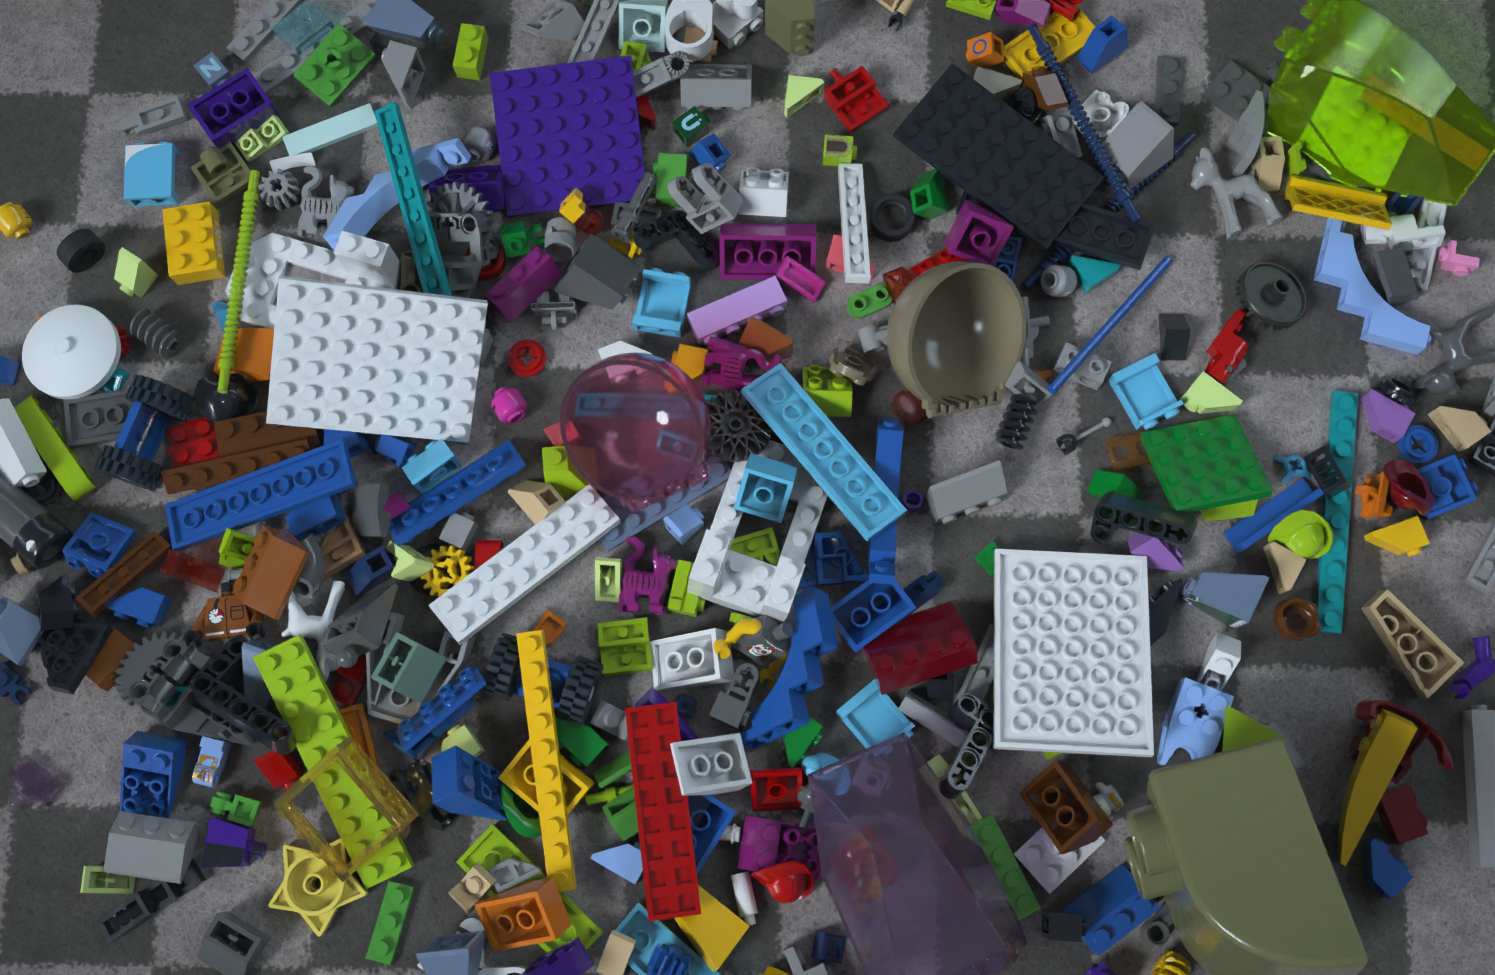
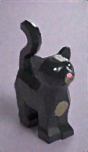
[389,759,453,831]

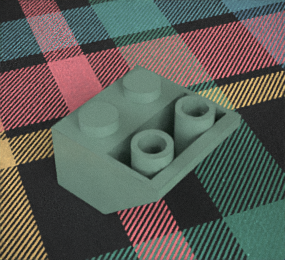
[371,632,447,704]

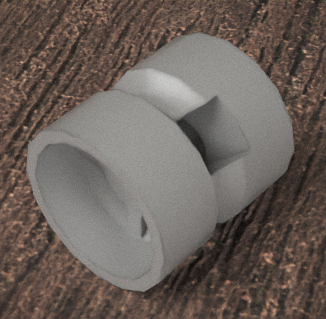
[543,217,577,263]

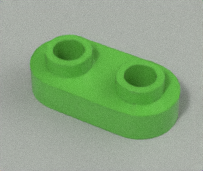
[847,284,893,319]

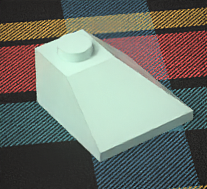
[619,0,668,52]

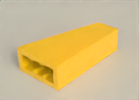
[674,885,750,973]

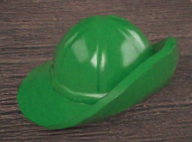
[500,782,541,838]

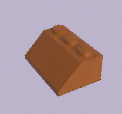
[232,525,310,620]

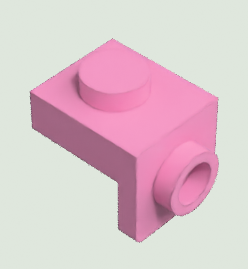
[1438,240,1480,276]

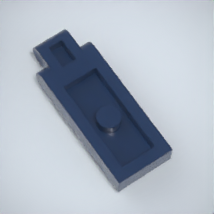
[894,571,945,626]

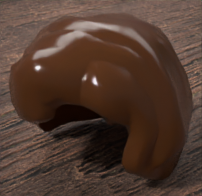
[1274,596,1321,641]

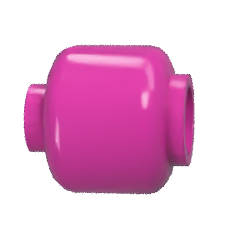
[491,387,527,424]

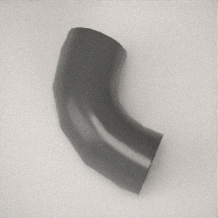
[293,533,325,600]

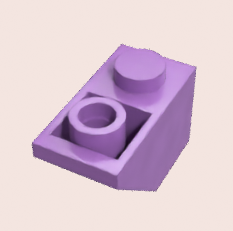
[1361,389,1415,443]
[1127,532,1184,571]

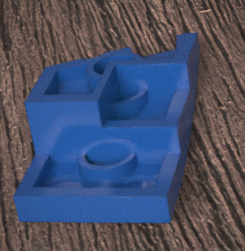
[798,532,868,588]

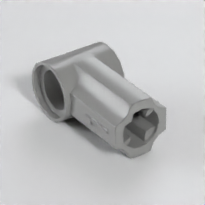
[858,325,887,356]

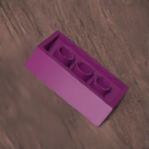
[720,223,816,280]

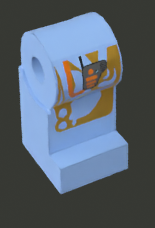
[192,736,231,788]

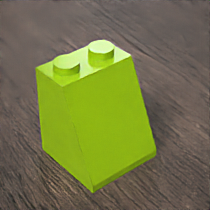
[1222,705,1285,752]

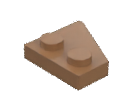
[320,515,366,580]

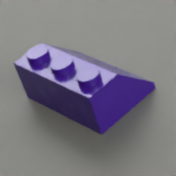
[187,68,280,149]
[429,165,506,212]

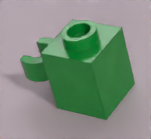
[500,221,545,258]

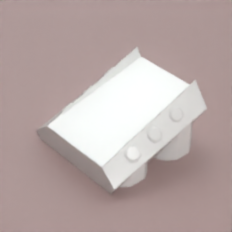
[1071,90,1129,142]

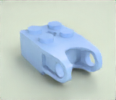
[1157,678,1234,765]

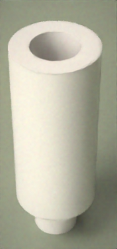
[731,871,758,925]

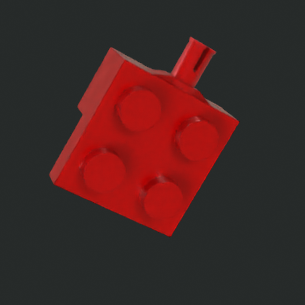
[823,65,889,134]

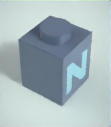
[193,52,232,89]

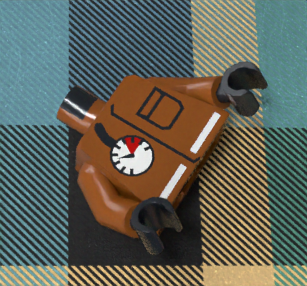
[183,582,265,647]

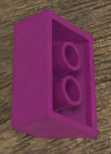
[482,246,563,323]

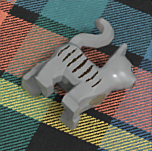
[298,166,355,239]

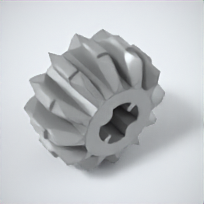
[258,168,301,211]

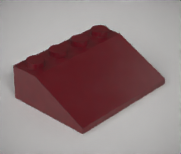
[862,601,978,695]

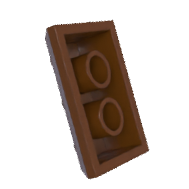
[1019,760,1113,854]

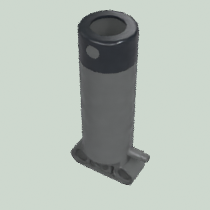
[0,473,73,568]

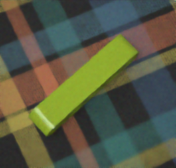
[14,395,98,502]

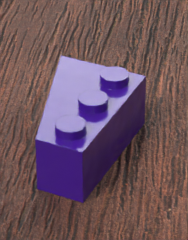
[520,937,594,975]

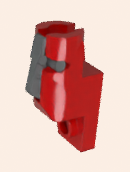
[1204,309,1248,387]

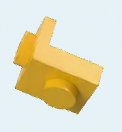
[608,224,642,260]

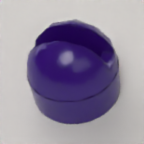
[902,491,923,512]

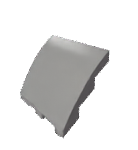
[1224,90,1265,177]

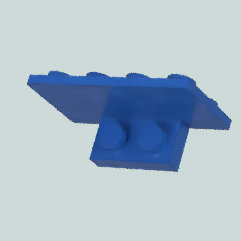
[396,664,487,752]

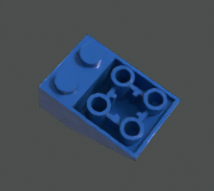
[120,731,186,819]
[431,745,508,821]

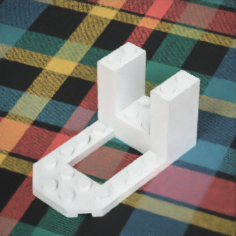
[225,231,401,329]
[687,440,828,624]

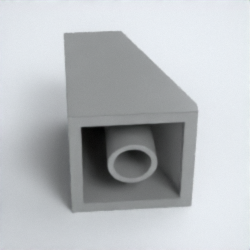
[1097,101,1174,190]

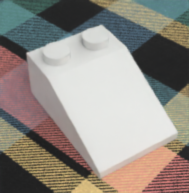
[650,628,734,691]
[670,733,752,796]

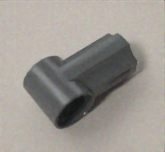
[1139,900,1175,946]

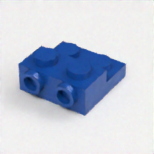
[1417,454,1479,520]
[62,512,136,578]

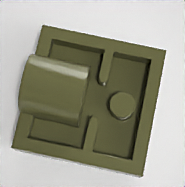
[190,142,251,206]

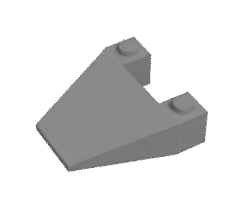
[366,612,476,724]

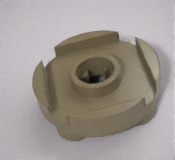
[829,347,877,386]

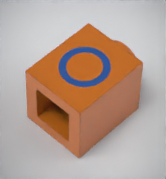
[966,32,1004,68]

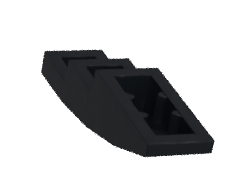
[96,859,206,943]

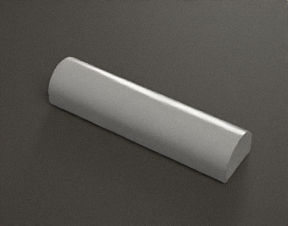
[898,690,994,764]

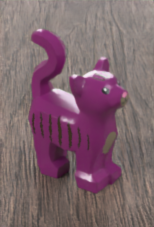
[701,336,782,391]
[618,536,678,616]

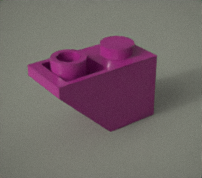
[993,0,1052,28]

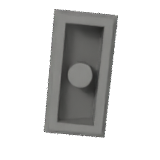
[1005,361,1053,409]

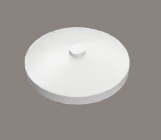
[22,305,121,399]

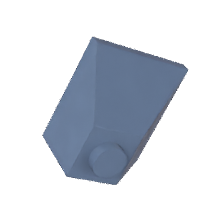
[0,595,44,666]

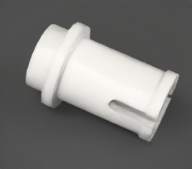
[719,824,741,844]

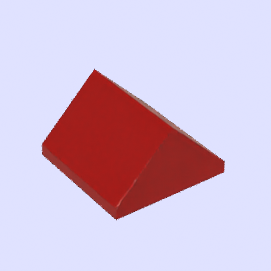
[750,768,803,812]

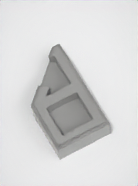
[487,858,543,893]

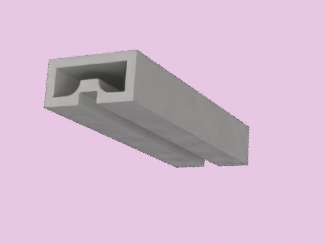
[1462,705,1495,868]

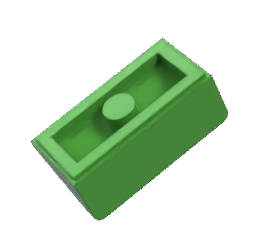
[594,751,632,788]

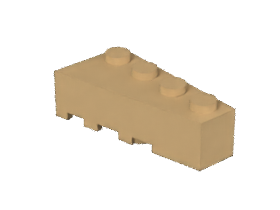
[1361,589,1464,698]

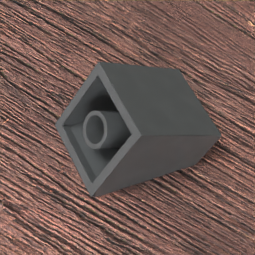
[553,234,639,310]

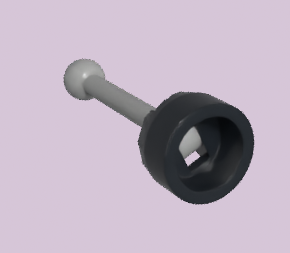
[1056,417,1112,455]

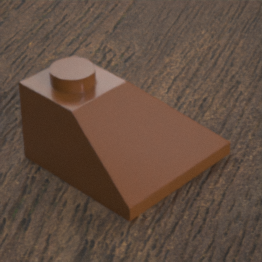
[738,316,794,365]

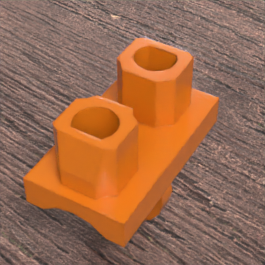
[1355,471,1393,518]

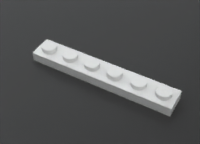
[838,163,871,284]

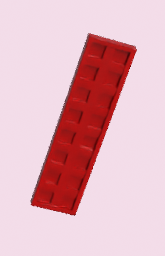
[625,702,701,921]

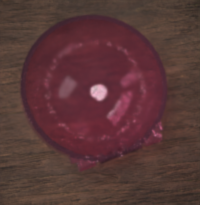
[560,352,711,513]

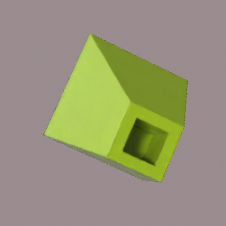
[803,365,852,417]

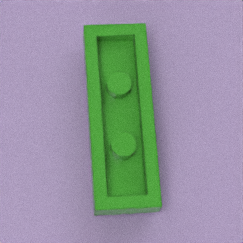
[365,880,415,965]

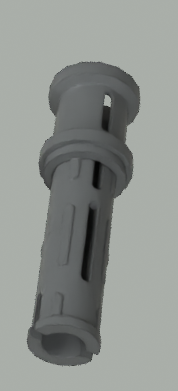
[611,172,658,243]

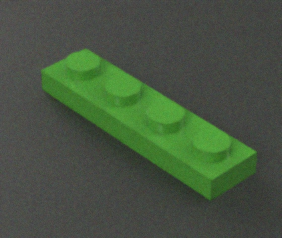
[968,814,1041,921]

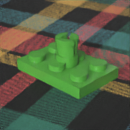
[293,23,376,107]

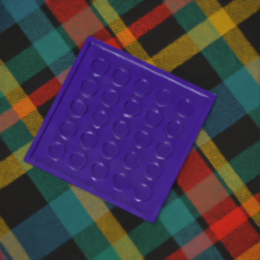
[490,55,645,217]

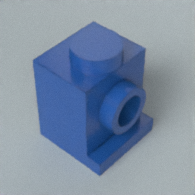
[689,133,731,173]
[374,435,417,467]

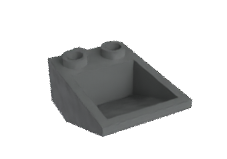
[322,583,398,668]

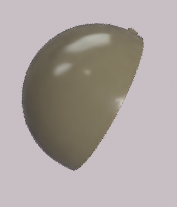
[886,261,1026,418]

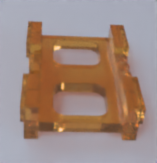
[1104,430,1151,473]

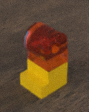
[559,188,603,235]

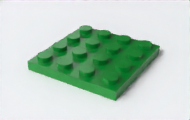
[1140,414,1273,513]

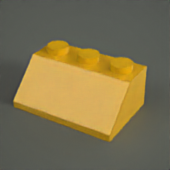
[498,739,595,815]

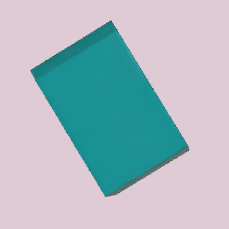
[1067,255,1120,294]

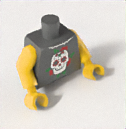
[713,615,793,688]

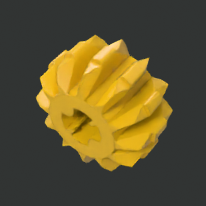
[1151,950,1191,975]

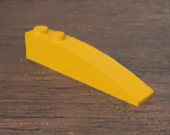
[1337,709,1418,866]

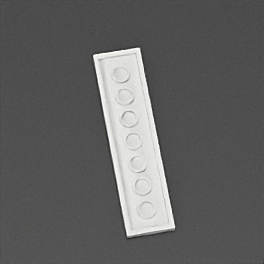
[429,484,621,645]

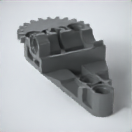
[426,182,499,298]
[115,631,257,745]

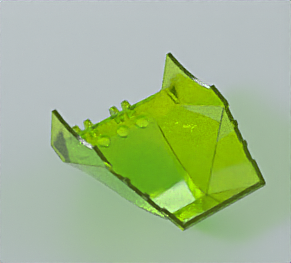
[1267,0,1495,207]

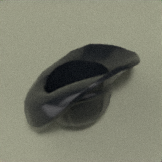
[194,371,259,422]

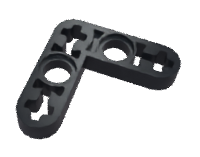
[633,210,720,270]

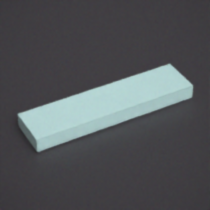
[282,103,378,156]

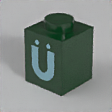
[672,106,710,148]

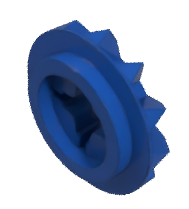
[1397,425,1438,464]

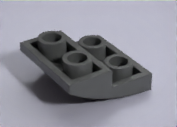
[352,484,391,537]

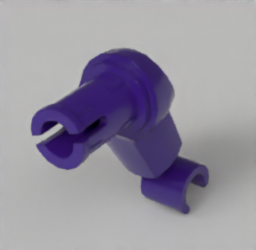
[1449,636,1495,699]

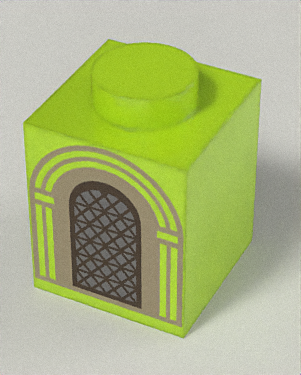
[823,134,857,166]

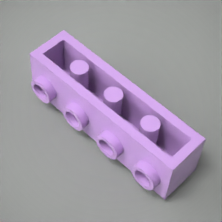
[687,276,787,346]

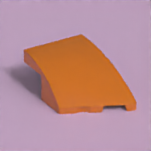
[213,328,274,382]

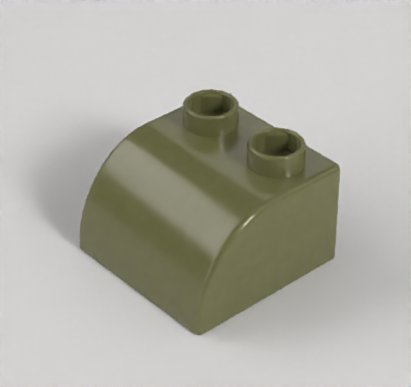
[1124,737,1368,975]

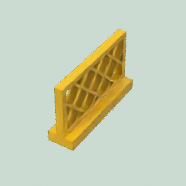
[1284,174,1392,230]

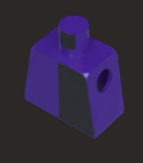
[200,817,267,868]

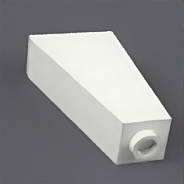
[0,398,47,487]

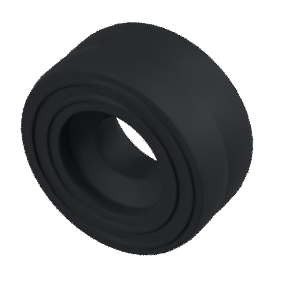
[56,229,105,273]

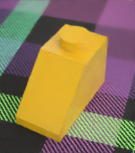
[1364,516,1430,557]

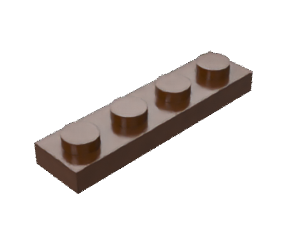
[75,531,173,617]

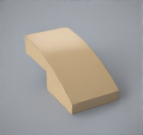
[597,929,637,975]

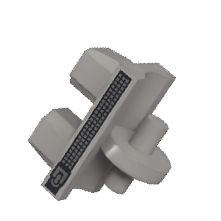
[531,292,577,331]

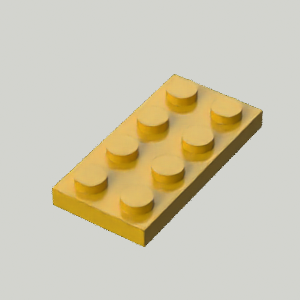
[1003,4,1095,84]

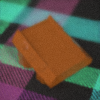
[86,623,135,692]

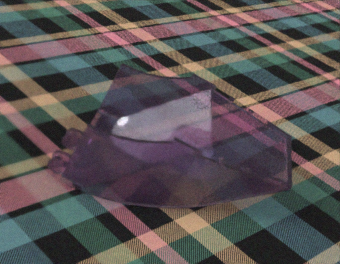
[808,732,1027,975]

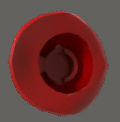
[751,860,815,904]

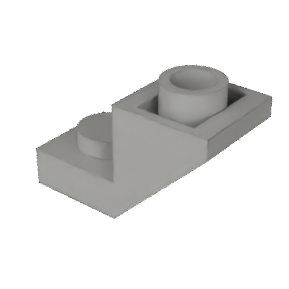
[590,700,628,742]
[783,945,834,975]

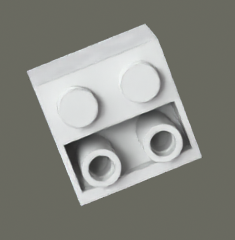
[738,167,789,217]

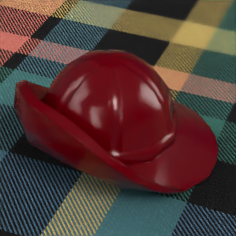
[1383,460,1435,516]

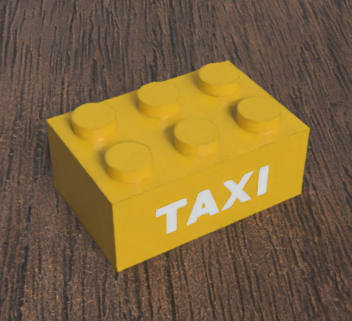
[162,202,225,285]

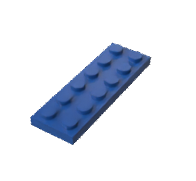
[389,440,526,547]

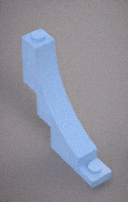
[323,138,471,250]
[1313,218,1431,355]

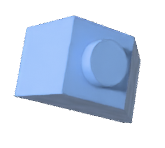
[663,504,704,546]
[590,841,643,884]

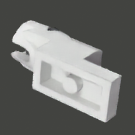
[1360,212,1445,252]

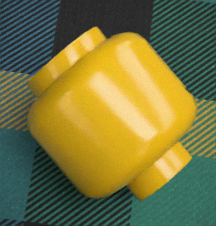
[0,202,33,239]

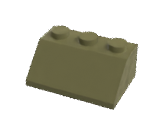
[765,0,815,56]

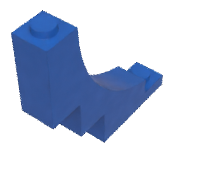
[868,418,904,585]
[283,429,370,540]
[740,587,838,752]

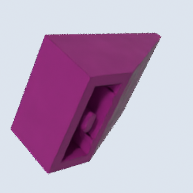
[737,816,826,880]

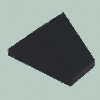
[1158,314,1191,361]

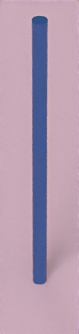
[1047,256,1172,394]

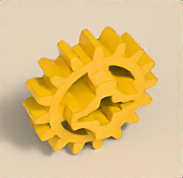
[420,546,474,598]

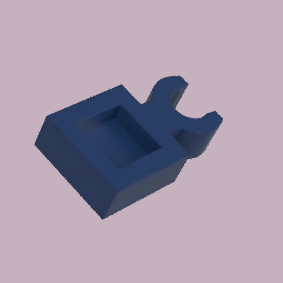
[0,662,32,705]

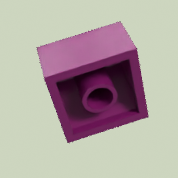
[944,200,1014,266]

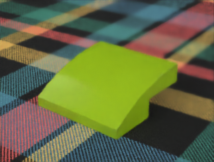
[597,617,653,677]

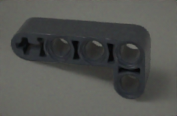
[1090,492,1197,545]
[939,693,994,799]

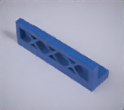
[1222,478,1324,554]

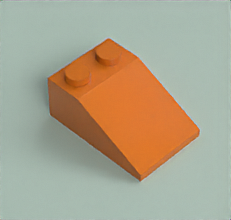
[474,877,572,952]

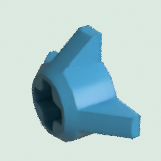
[211,301,229,333]
[1272,455,1312,484]

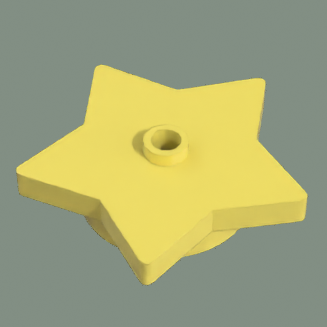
[268,838,368,937]

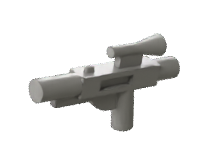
[1020,297,1050,368]

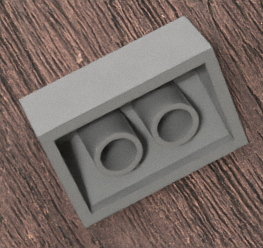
[680,64,752,110]
[925,460,1007,524]
[104,811,200,884]

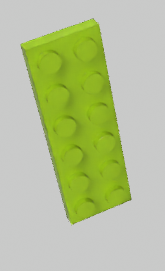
[456,823,604,953]

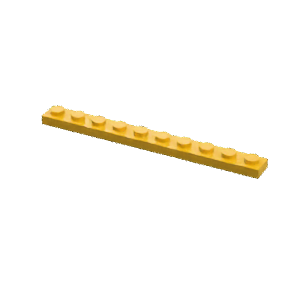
[516,629,577,892]

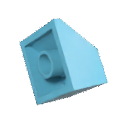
[402,439,463,494]
[733,453,798,523]

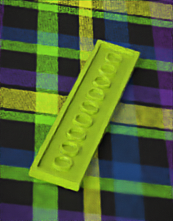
[253,634,414,889]

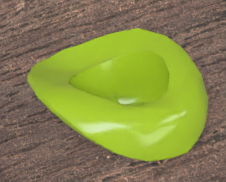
[1268,510,1333,559]

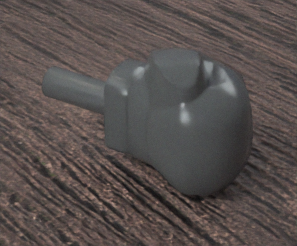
[797,782,828,828]

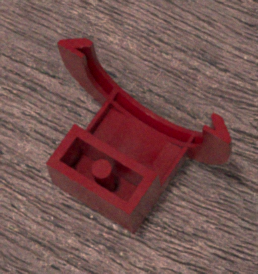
[1350,700,1454,784]

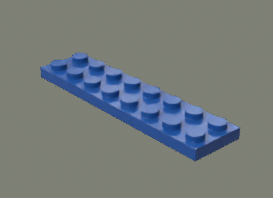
[165,439,356,552]

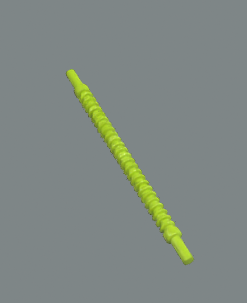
[217,170,260,393]

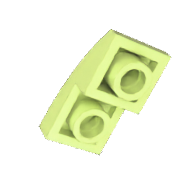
[235,115,290,162]

